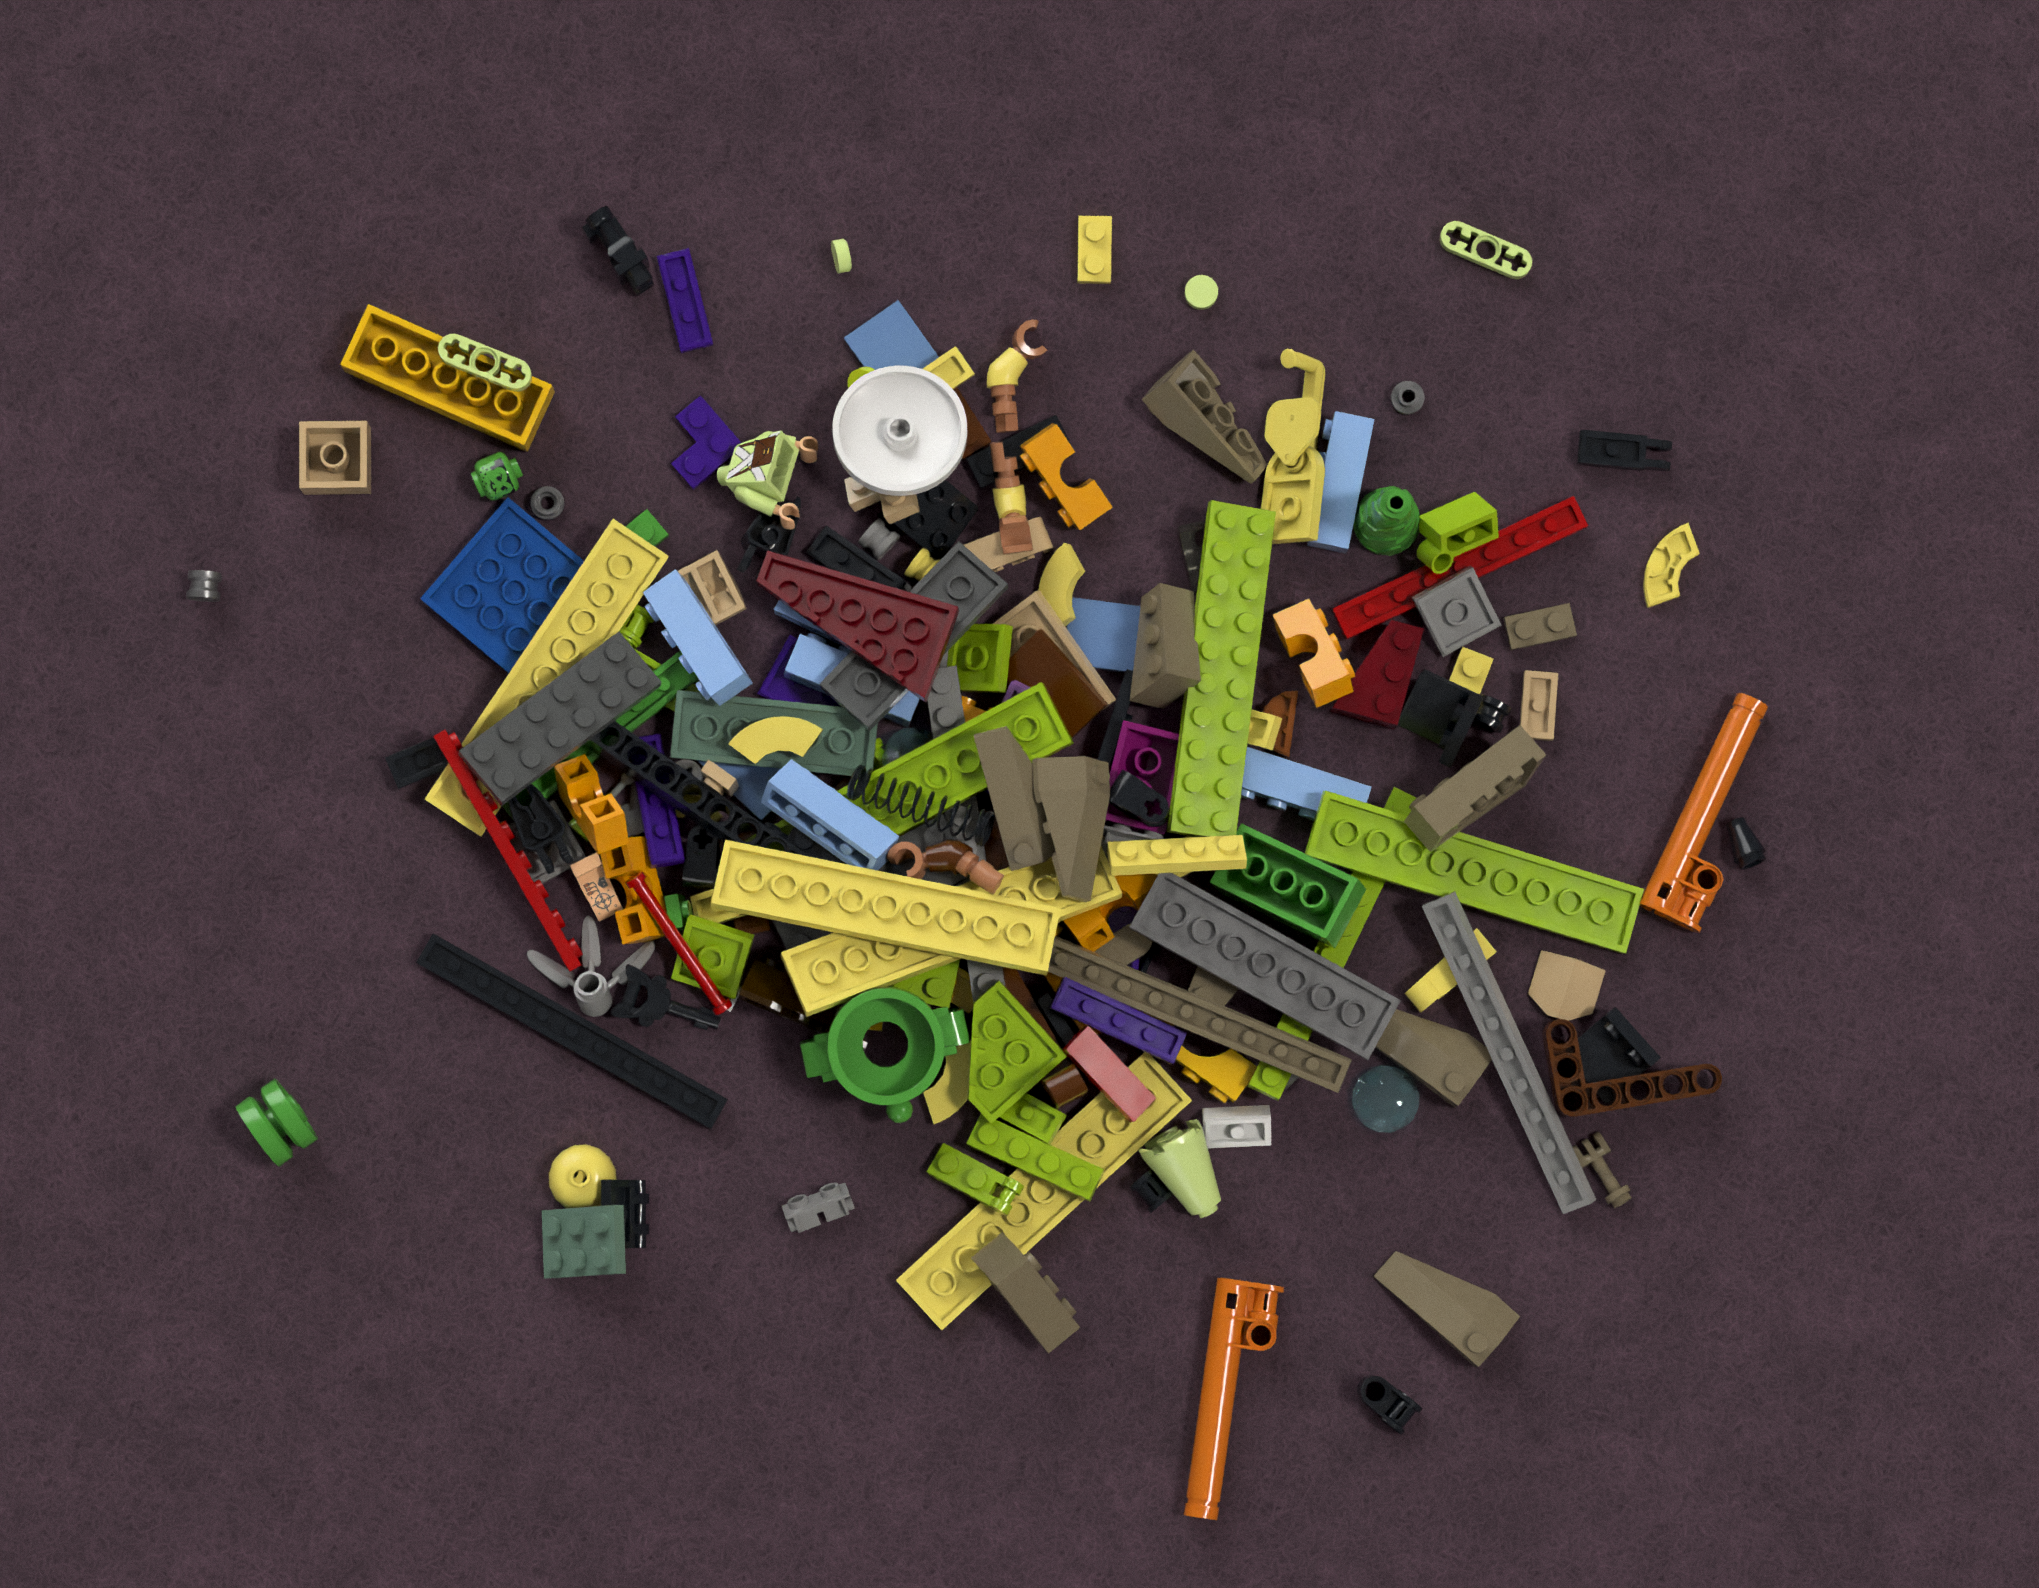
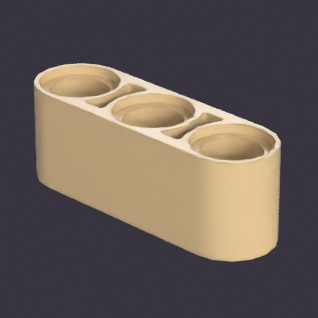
[964,517,1054,572]

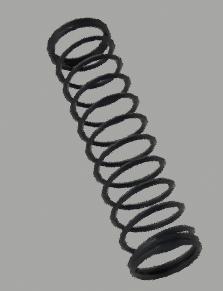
[847,764,995,847]

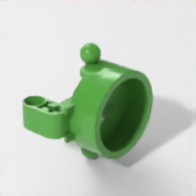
[800,986,970,1123]

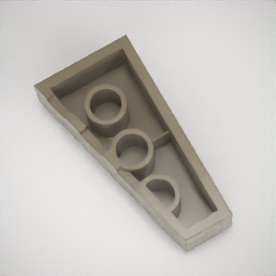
[1404,725,1546,852]

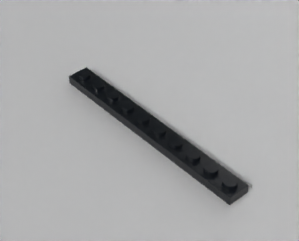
[416,933,728,1129]

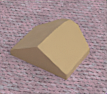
[678,550,747,625]
[1528,950,1606,1021]

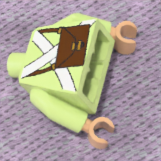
[717,430,818,530]

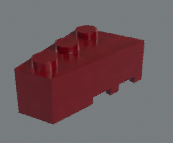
[1330,620,1424,730]

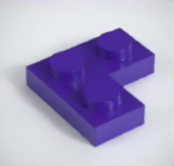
[671,395,741,490]

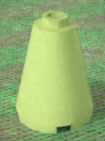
[1139,1119,1221,1218]

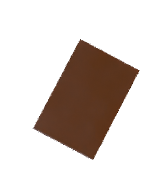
[1006,629,1108,739]

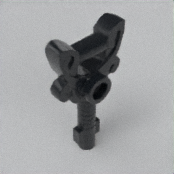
[610,964,721,1030]

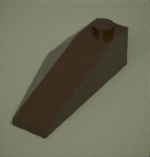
[739,958,868,1051]

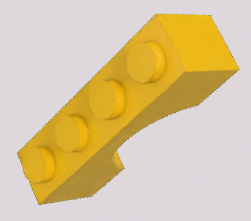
[1134,1008,1257,1103]

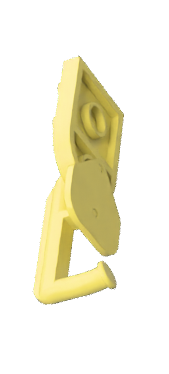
[1261,349,1325,544]

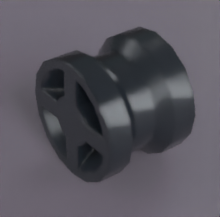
[1473,694,1512,733]

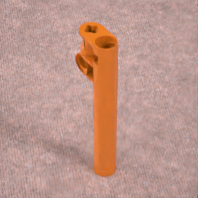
[1640,693,1768,933]
[1184,1278,1284,1520]

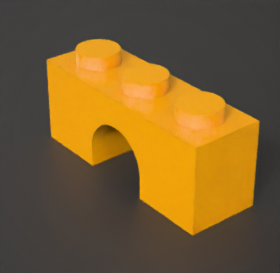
[1020,423,1113,530]
[1273,599,1355,708]
[554,754,629,855]
[600,836,667,945]
[1062,874,1157,952]

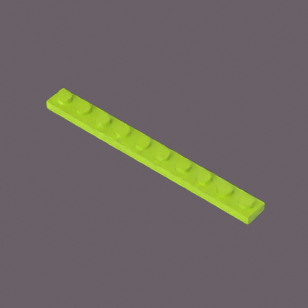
[1248,787,1416,1101]

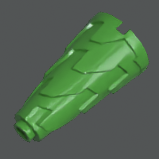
[1353,486,1420,556]

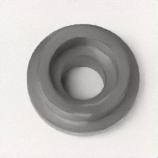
[1391,381,1425,415]
[531,486,564,520]

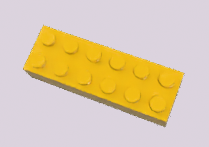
[340,304,555,452]

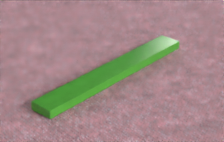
[502,651,699,821]

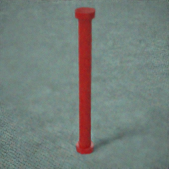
[625,871,732,1015]

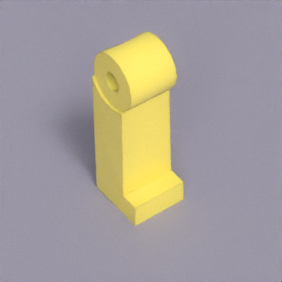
[1404,928,1497,1013]

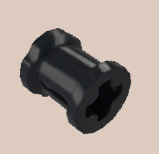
[1129,1169,1173,1214]

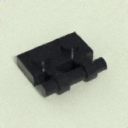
[601,1180,649,1248]

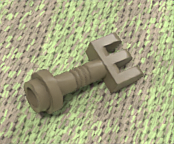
[1572,1131,1632,1208]

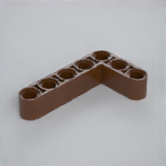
[1003,967,1088,1110]
[1543,1019,1722,1117]

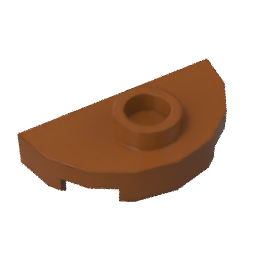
[1263,691,1298,758]

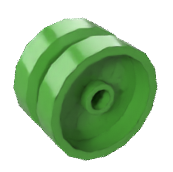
[235,1078,318,1167]

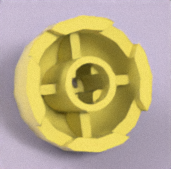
[549,1144,616,1208]

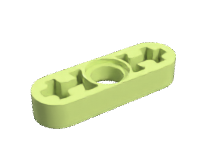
[1440,221,1532,279]
[438,334,532,392]

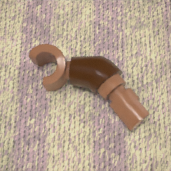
[887,839,1004,895]

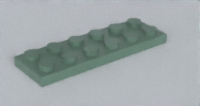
[670,690,878,776]

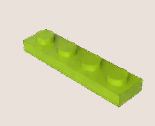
[966,1114,1104,1202]

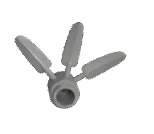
[527,915,655,1017]

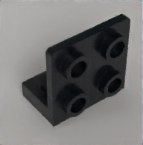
[877,479,978,560]
[1398,669,1484,768]
[1565,1007,1661,1104]

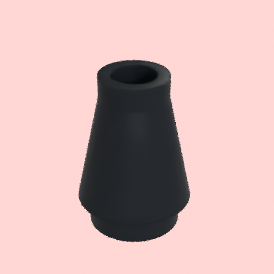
[1726,817,1766,870]

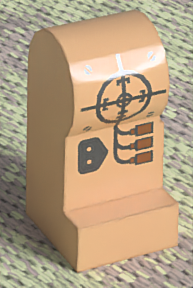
[570,852,623,922]

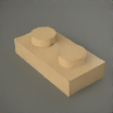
[1520,670,1558,741]
[701,759,739,797]

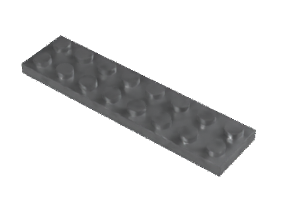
[1129,873,1401,1060]

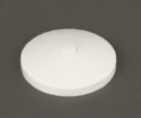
[832,366,967,496]

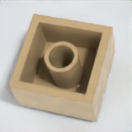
[299,421,371,495]

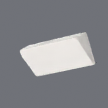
[1202,1105,1271,1148]

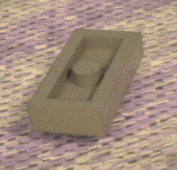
[1503,603,1577,651]

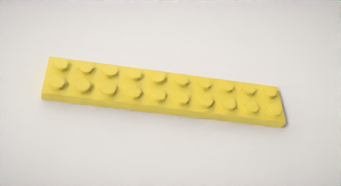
[425,519,669,836]
[711,840,1061,976]
[781,846,1123,1017]
[896,1052,1192,1331]

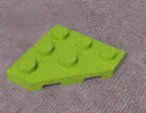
[968,979,1067,1124]

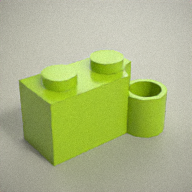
[1416,492,1499,574]

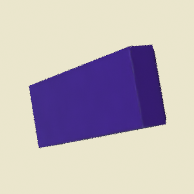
[657,248,713,353]

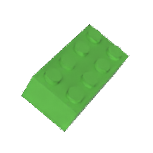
[1210,823,1366,948]

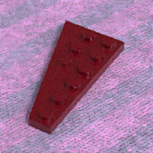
[756,551,959,703]

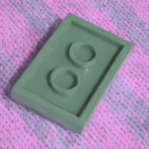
[542,1205,626,1279]

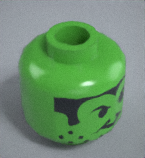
[471,452,523,501]

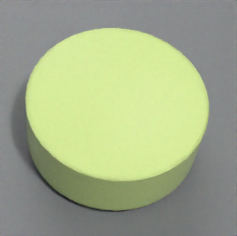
[831,239,852,274]
[1185,275,1218,310]

